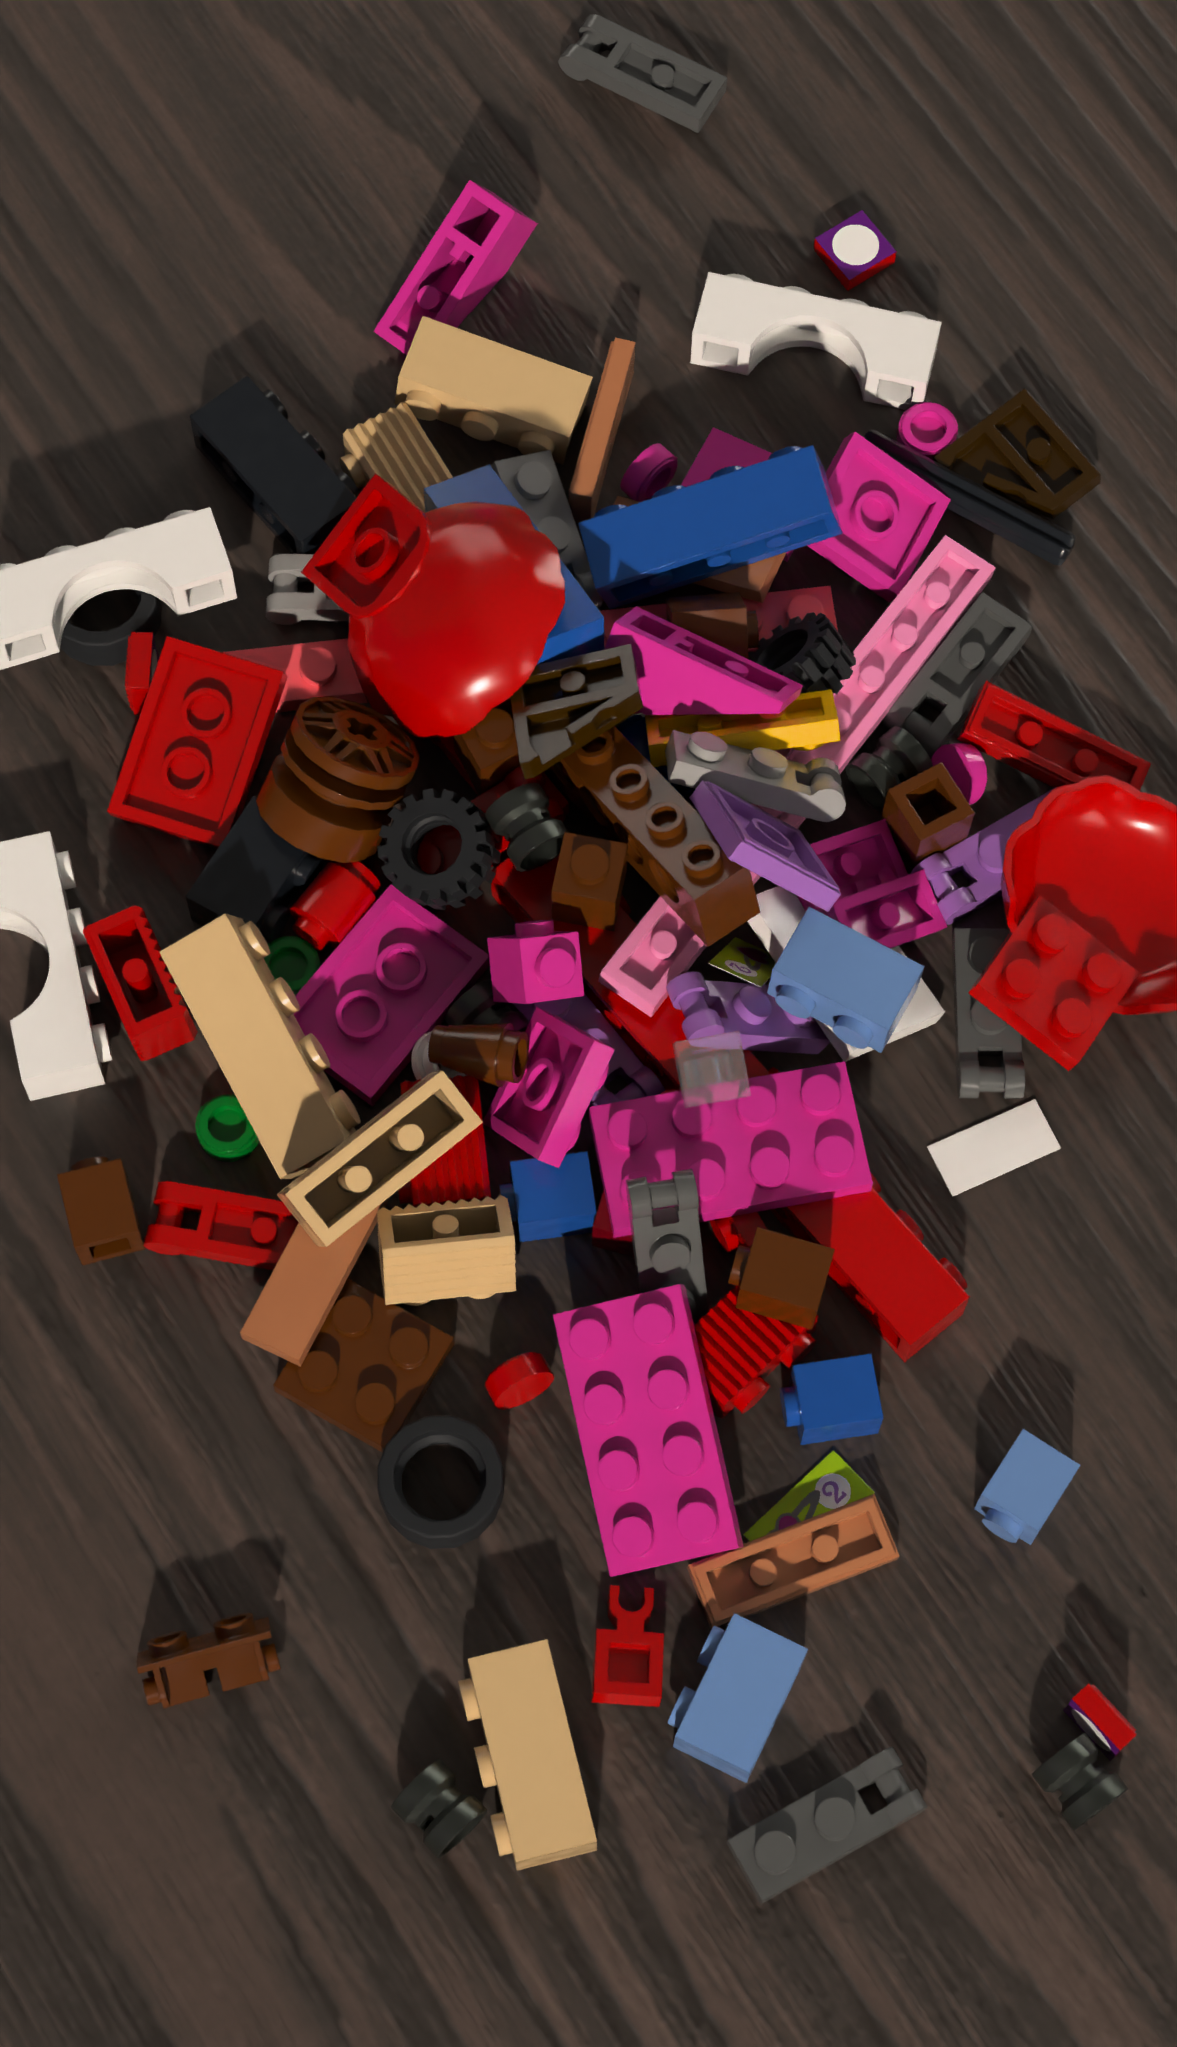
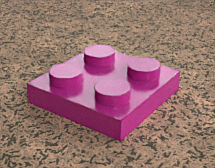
[807,432,951,602]
[483,1007,615,1168]

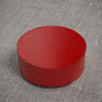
[485,1352,554,1409]

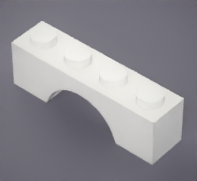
[690,272,942,410]
[0,507,237,670]
[0,831,113,1101]

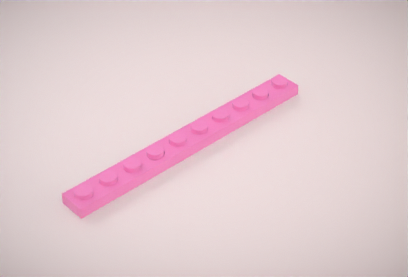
[598,535,996,1017]

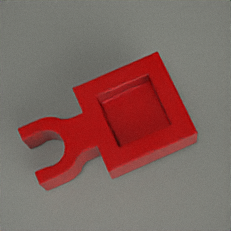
[592,1585,664,1707]

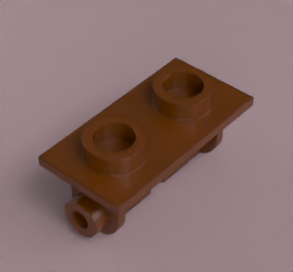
[137,1613,281,1709]

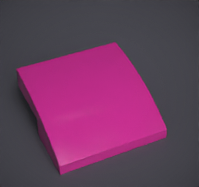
[796,819,947,949]

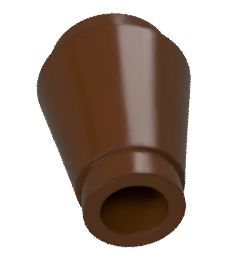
[428,1023,529,1087]

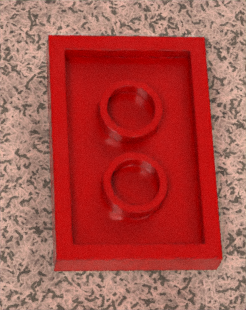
[107,636,288,849]

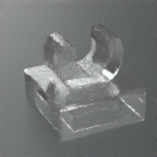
[672,1031,751,1109]

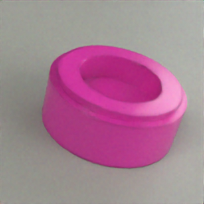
[897,402,958,460]
[620,443,678,502]
[931,743,987,805]

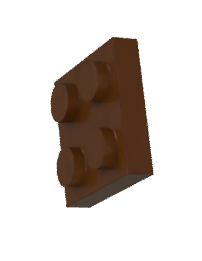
[273,1278,455,1453]

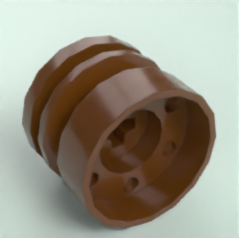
[256,697,420,863]

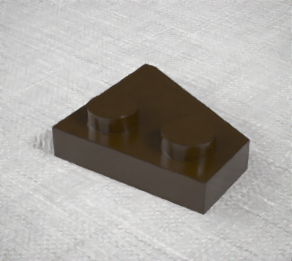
[934,388,1101,519]
[510,644,643,779]

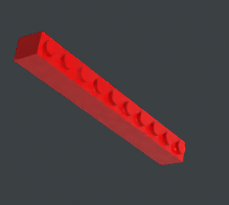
[491,855,970,1363]

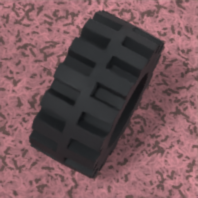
[377,788,501,910]

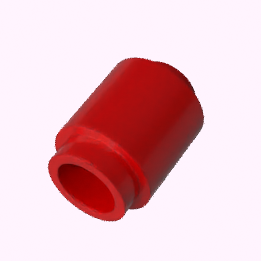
[290,861,381,950]

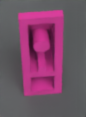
[373,180,538,355]
[604,606,803,715]

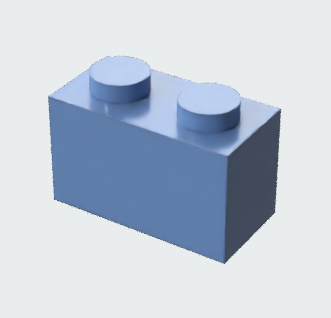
[767,907,925,1053]
[667,1613,808,1783]

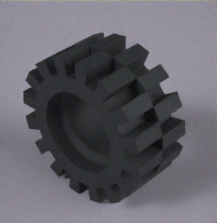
[748,612,856,694]

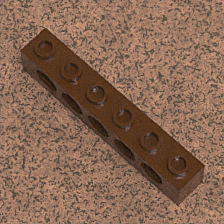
[544,726,760,947]

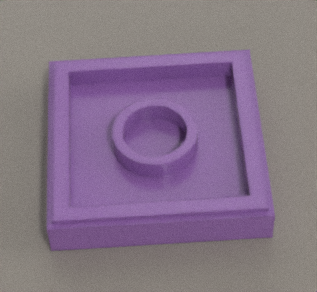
[690,780,841,912]

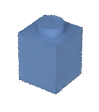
[974,1429,1080,1545]

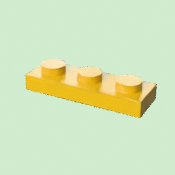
[645,689,841,767]

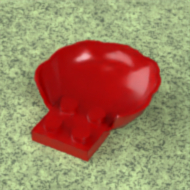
[301,473,565,737]
[968,775,1177,1071]

